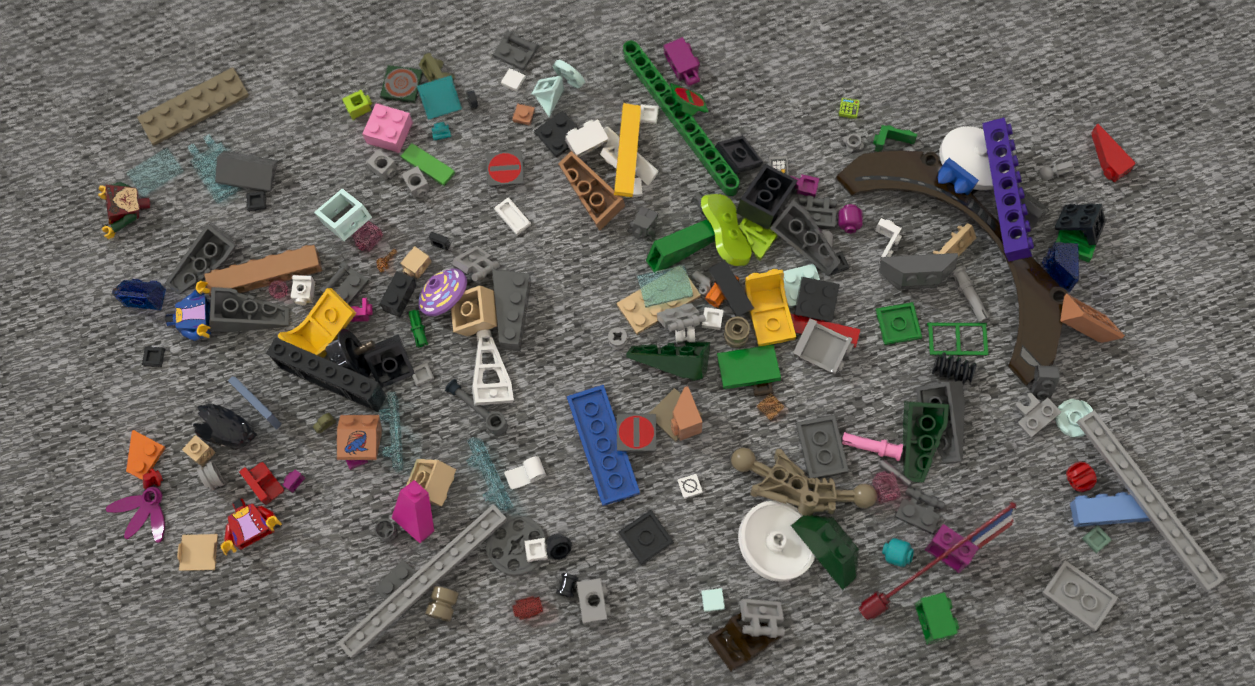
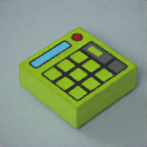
[839,98,860,119]

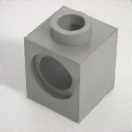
[366,149,397,181]
[401,166,430,198]

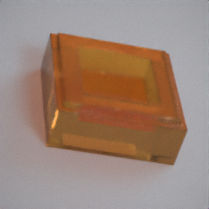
[757,393,784,421]

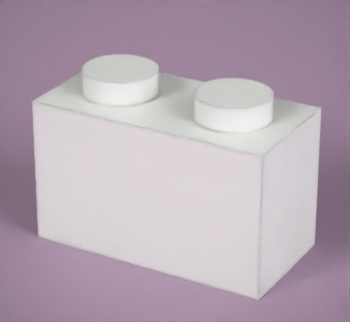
[565,120,609,157]

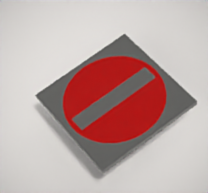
[486,150,524,187]
[617,414,656,453]

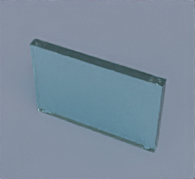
[127,148,183,196]
[637,265,693,308]

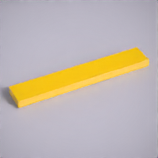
[614,103,641,197]

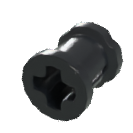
[556,573,579,598]

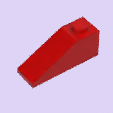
[1091,124,1136,183]

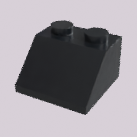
[364,334,415,388]

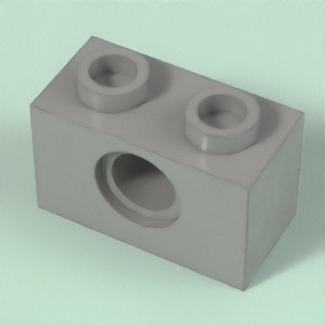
[577,578,611,626]

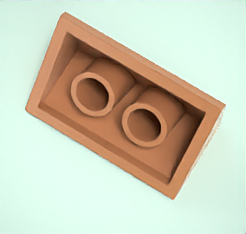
[1060,293,1125,343]

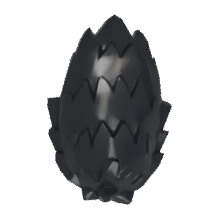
[193,404,257,450]

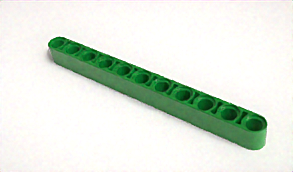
[623,40,739,196]

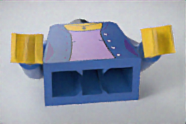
[165,281,211,341]

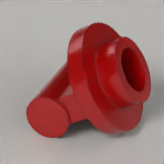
[143,469,163,490]

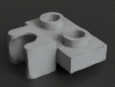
[1014,393,1061,439]

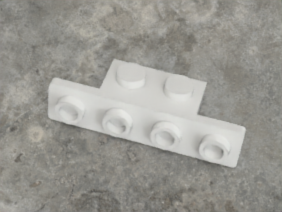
[600,127,658,185]

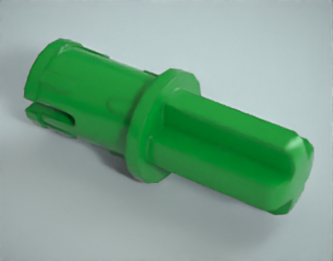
[408,310,428,348]

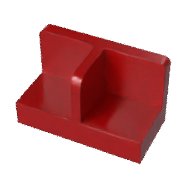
[239,462,284,505]

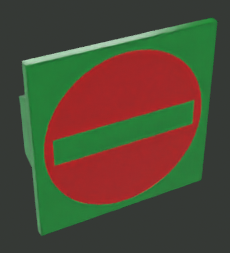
[670,83,709,115]

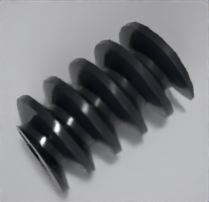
[932,352,976,385]

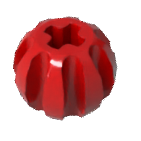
[1066,462,1097,492]

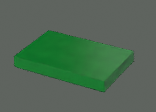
[717,344,781,390]

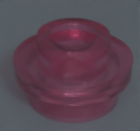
[269,280,288,299]

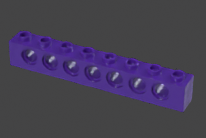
[982,117,1034,262]

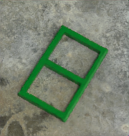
[927,323,988,355]

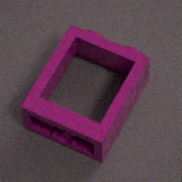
[925,524,979,573]

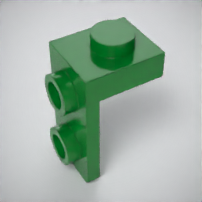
[872,125,918,152]

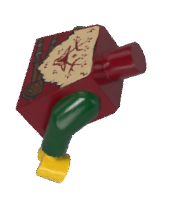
[98,182,150,239]

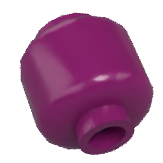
[838,204,863,234]

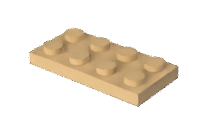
[617,266,701,335]

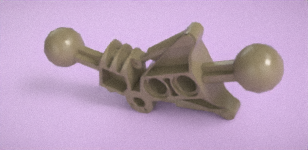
[731,447,877,516]

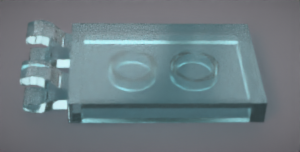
[188,134,243,204]

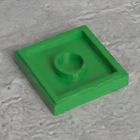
[876,302,922,345]

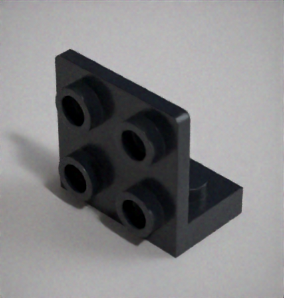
[1055,203,1106,245]

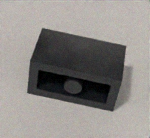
[380,271,417,317]

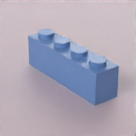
[1070,492,1151,527]

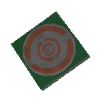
[380,65,423,103]

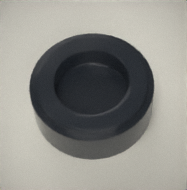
[466,90,478,109]

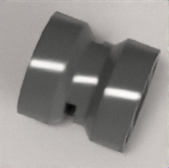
[374,519,398,542]

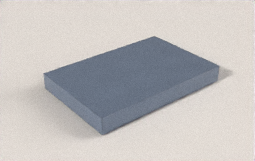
[228,376,282,430]

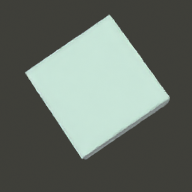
[702,588,725,612]

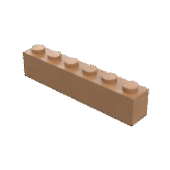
[204,245,323,297]

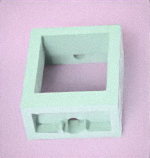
[314,189,372,241]

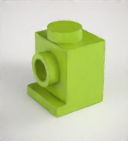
[342,90,372,120]

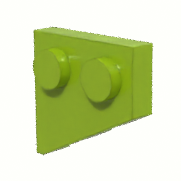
[739,218,778,261]

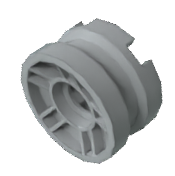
[197,461,225,492]

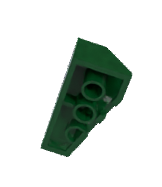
[903,401,949,483]

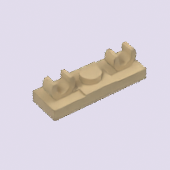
[933,223,976,257]

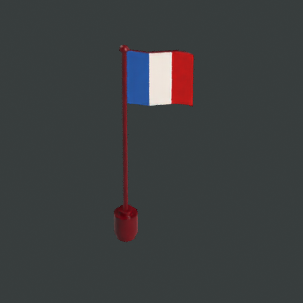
[858,502,1016,621]

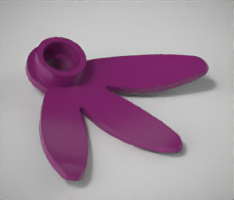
[106,487,165,543]

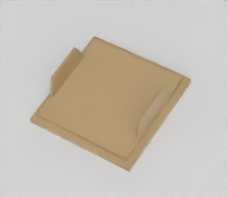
[177,534,218,571]

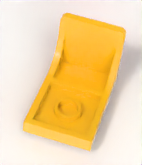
[745,269,796,347]
[278,288,356,358]

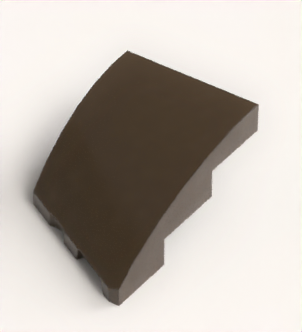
[707,613,783,672]

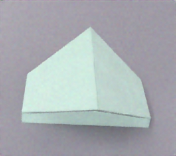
[532,76,564,117]

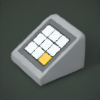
[768,156,788,175]

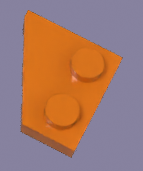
[126,430,166,480]

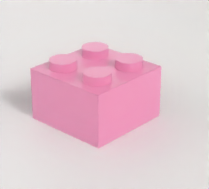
[363,103,413,153]

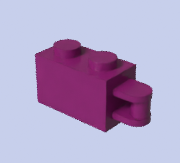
[664,37,700,87]

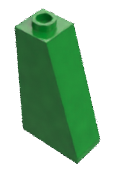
[646,219,715,275]

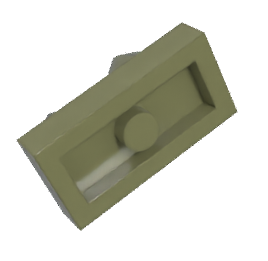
[419,53,455,82]

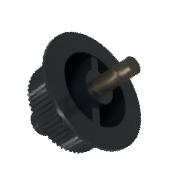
[325,329,375,377]

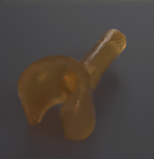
[376,249,397,272]

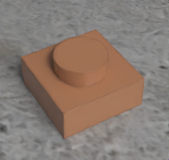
[512,104,535,125]

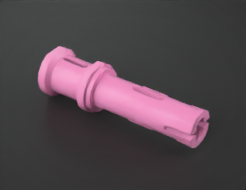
[842,432,903,461]

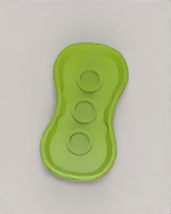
[701,194,752,266]

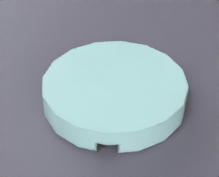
[553,60,585,88]
[1055,399,1093,437]

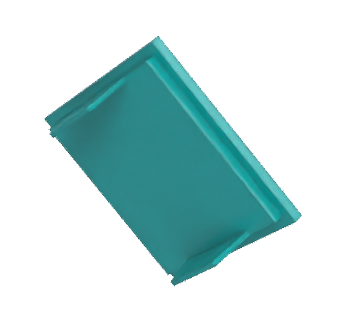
[417,75,462,120]

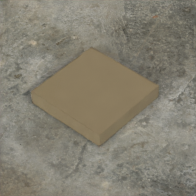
[648,388,703,442]

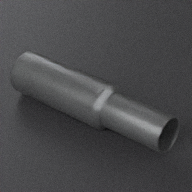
[879,460,913,487]

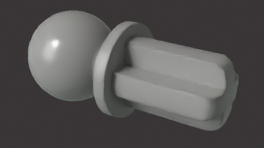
[1039,161,1074,180]

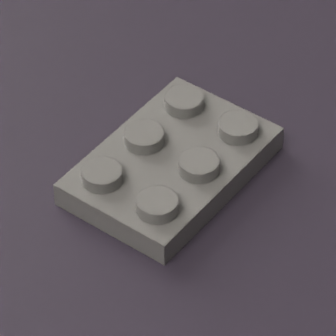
[1041,560,1118,632]

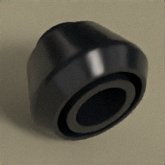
[546,533,572,560]

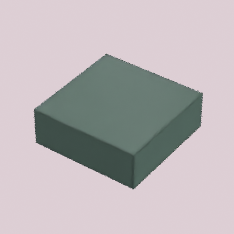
[1082,525,1112,554]

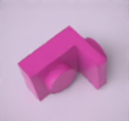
[350,298,373,322]

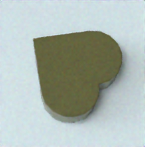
[313,413,336,433]

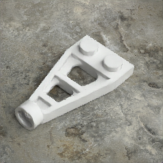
[472,330,514,406]

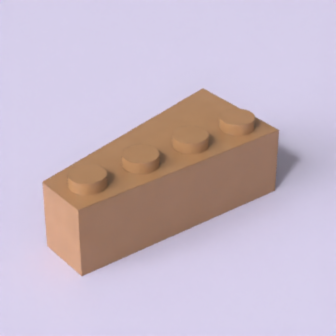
[558,151,625,231]

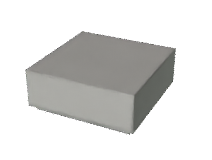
[412,362,435,387]

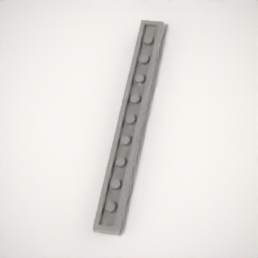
[1076,410,1224,592]
[337,504,507,659]

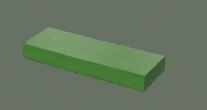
[401,143,455,186]

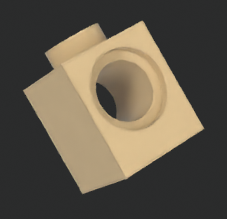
[400,246,432,279]
[182,435,216,466]

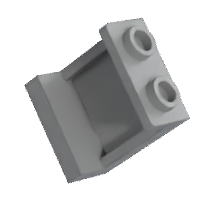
[793,319,854,375]

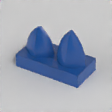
[938,158,979,195]

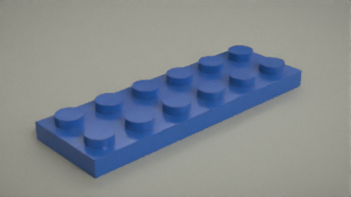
[567,385,640,506]

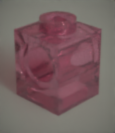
[352,221,384,252]
[872,471,901,504]

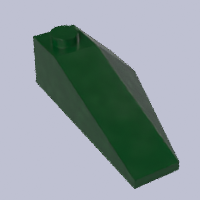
[626,341,710,380]

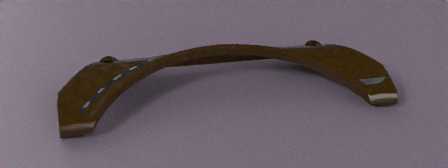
[836,151,1068,386]

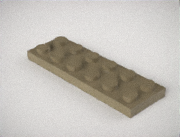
[137,67,249,146]

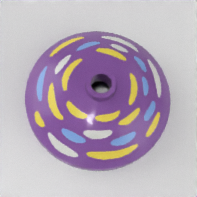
[418,268,467,316]

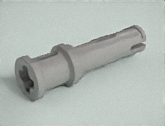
[950,266,990,323]

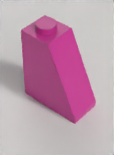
[392,480,434,543]

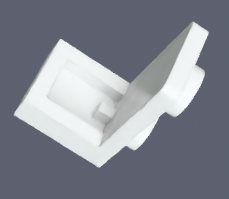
[876,218,902,264]

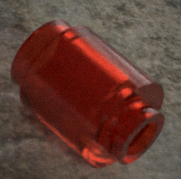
[512,596,543,621]

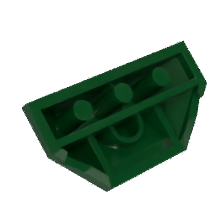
[790,515,859,590]

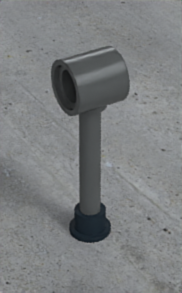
[445,379,508,436]

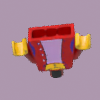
[221,499,282,556]

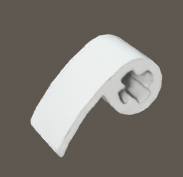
[504,456,546,490]

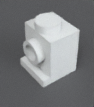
[291,275,315,306]

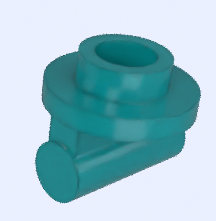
[431,122,451,141]

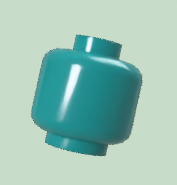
[882,538,914,567]

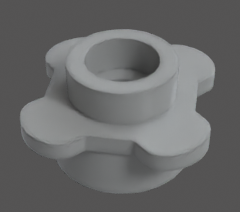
[843,134,864,153]

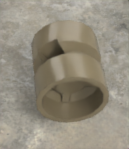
[724,316,750,348]
[425,586,459,622]

